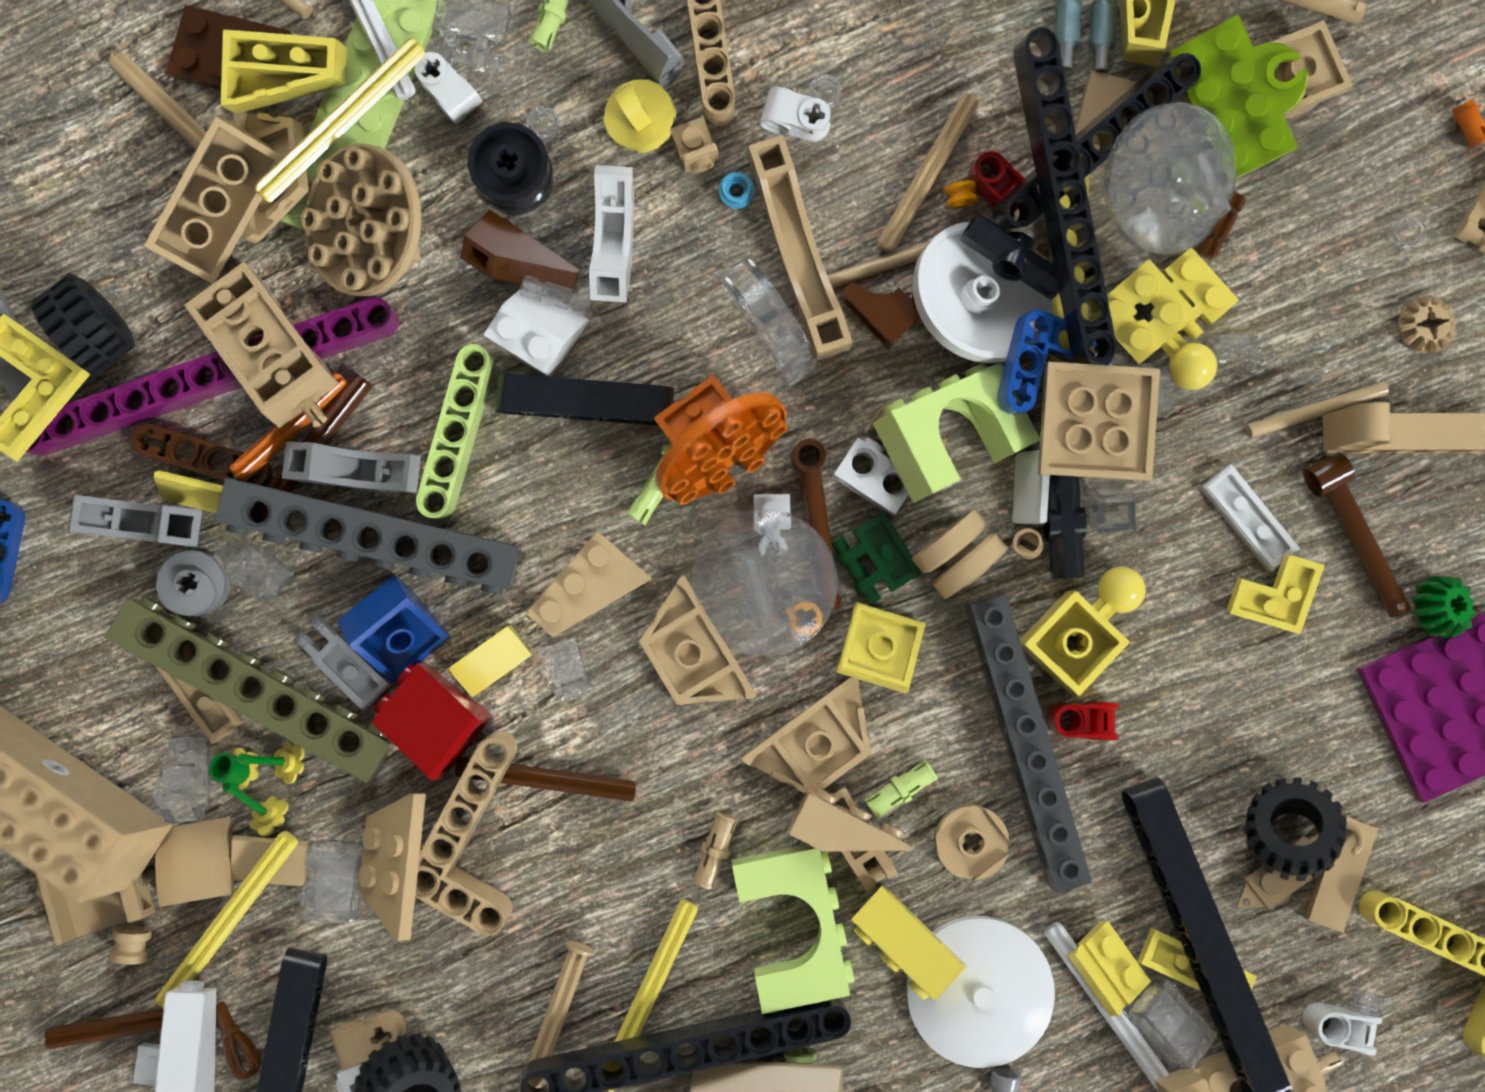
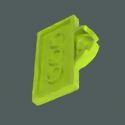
[1170,14,1308,183]

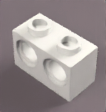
[832,438,909,517]

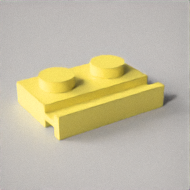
[1067,921,1151,1016]

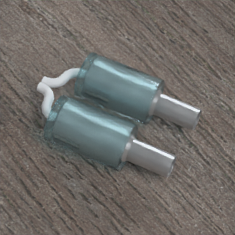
[1054,0,1118,73]

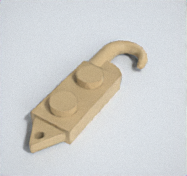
[1236,815,1366,910]

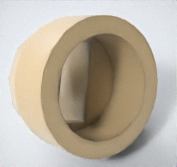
[1013,528,1043,559]

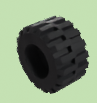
[31,273,135,375]
[1245,777,1347,881]
[355,1034,461,1092]

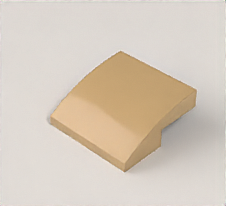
[155,816,235,907]

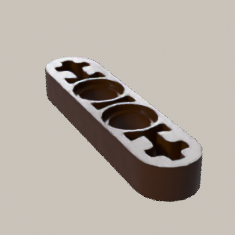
[131,424,273,486]

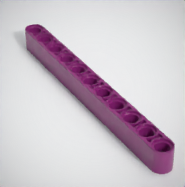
[26,297,400,456]

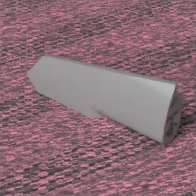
[586,0,684,87]

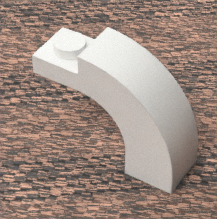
[589,165,634,302]

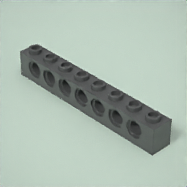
[215,478,522,595]
[964,595,1092,893]

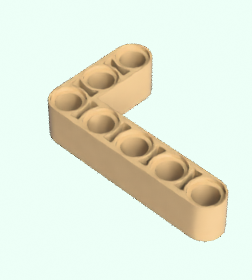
[686,0,735,126]
[1322,402,1485,453]
[415,730,517,936]

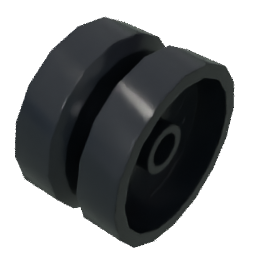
[467,122,554,216]

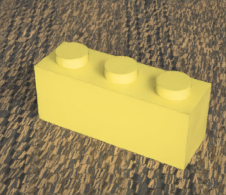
[851,886,967,1002]

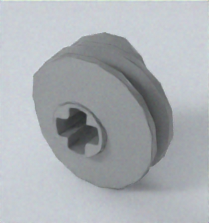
[156,550,231,616]

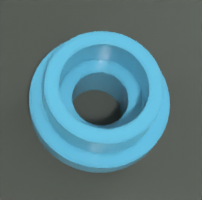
[719,172,755,209]

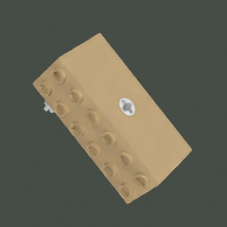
[0,706,173,903]

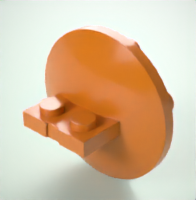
[654,374,788,505]

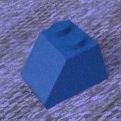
[337,574,451,684]

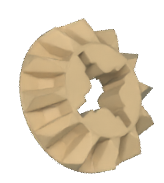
[1398,295,1459,354]

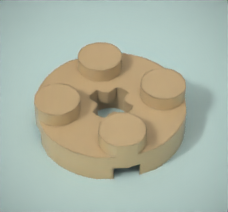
[934,804,1009,880]

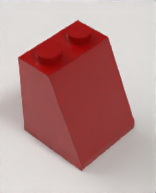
[371,662,493,781]

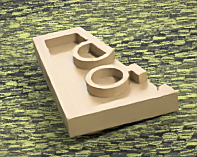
[525,531,653,637]

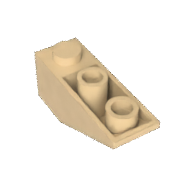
[788,788,910,852]

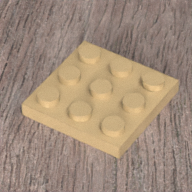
[1038,362,1160,481]

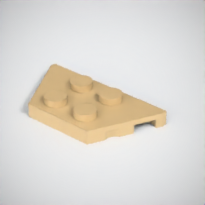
[233,112,309,244]
[639,575,757,705]
[741,677,871,794]
[358,793,426,941]

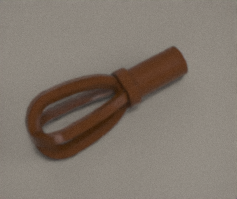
[216,1001,262,1080]

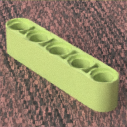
[416,344,495,520]

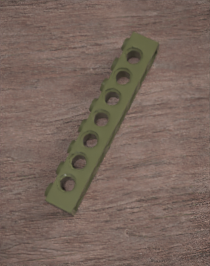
[103,596,394,783]

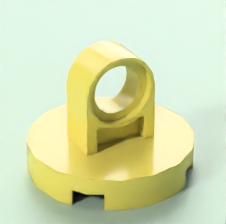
[604,79,676,153]

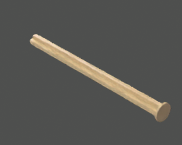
[518,940,594,1092]

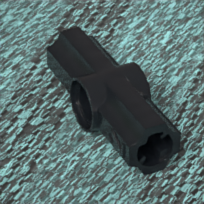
[960,212,1059,300]
[1043,475,1087,579]

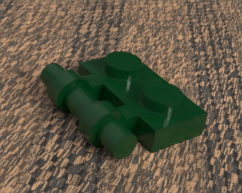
[832,511,922,606]

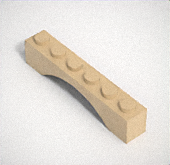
[748,135,853,362]

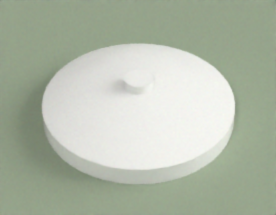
[913,222,1053,363]
[906,916,1055,1068]

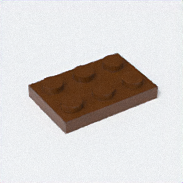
[166,5,292,90]

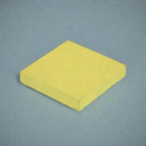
[836,602,926,694]

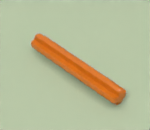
[229,372,347,482]

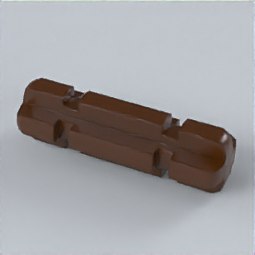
[1197,191,1246,260]

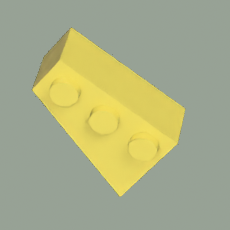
[221,29,347,114]

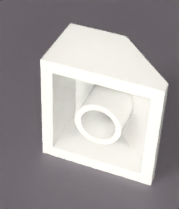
[483,285,589,377]

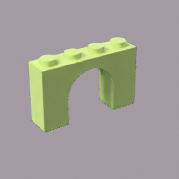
[873,362,1040,503]
[732,844,855,1014]

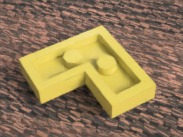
[1226,553,1325,634]

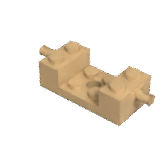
[184,261,339,428]
[1155,1024,1344,1092]

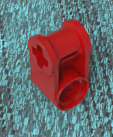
[968,151,1025,219]
[1045,701,1119,740]

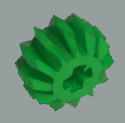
[1411,575,1477,638]

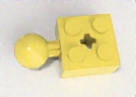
[1090,258,1218,390]
[1020,566,1146,696]

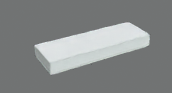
[1200,464,1300,572]

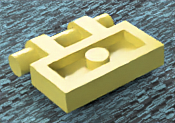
[1162,247,1239,341]

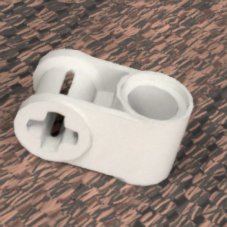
[414,52,483,126]
[759,87,831,142]
[1302,1003,1383,1055]

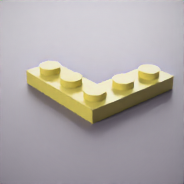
[0,313,90,462]

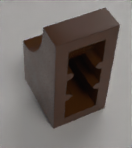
[839,281,921,350]

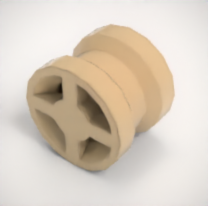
[109,926,152,965]

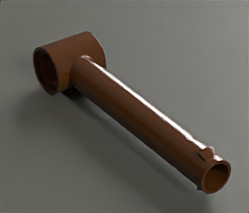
[791,439,842,611]
[1303,452,1411,617]

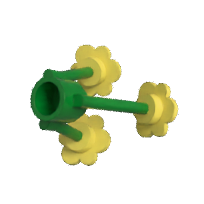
[208,741,304,837]

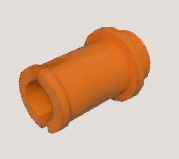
[1451,99,1485,149]

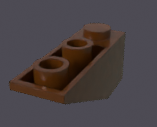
[460,209,580,294]

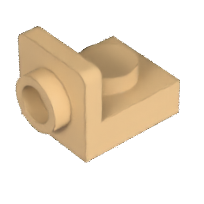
[670,117,719,173]

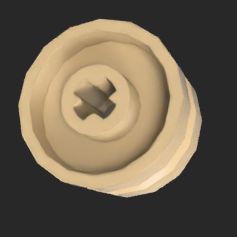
[911,508,1008,599]

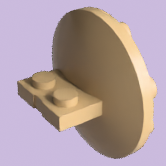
[301,144,421,296]

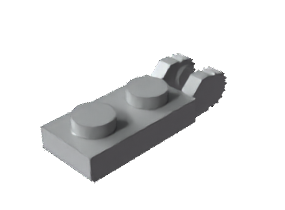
[295,616,392,711]

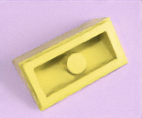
[153,470,223,513]
[448,626,532,698]

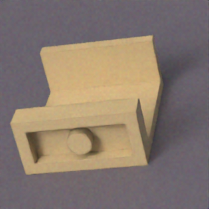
[36,870,156,946]

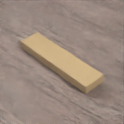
[150,609,245,744]

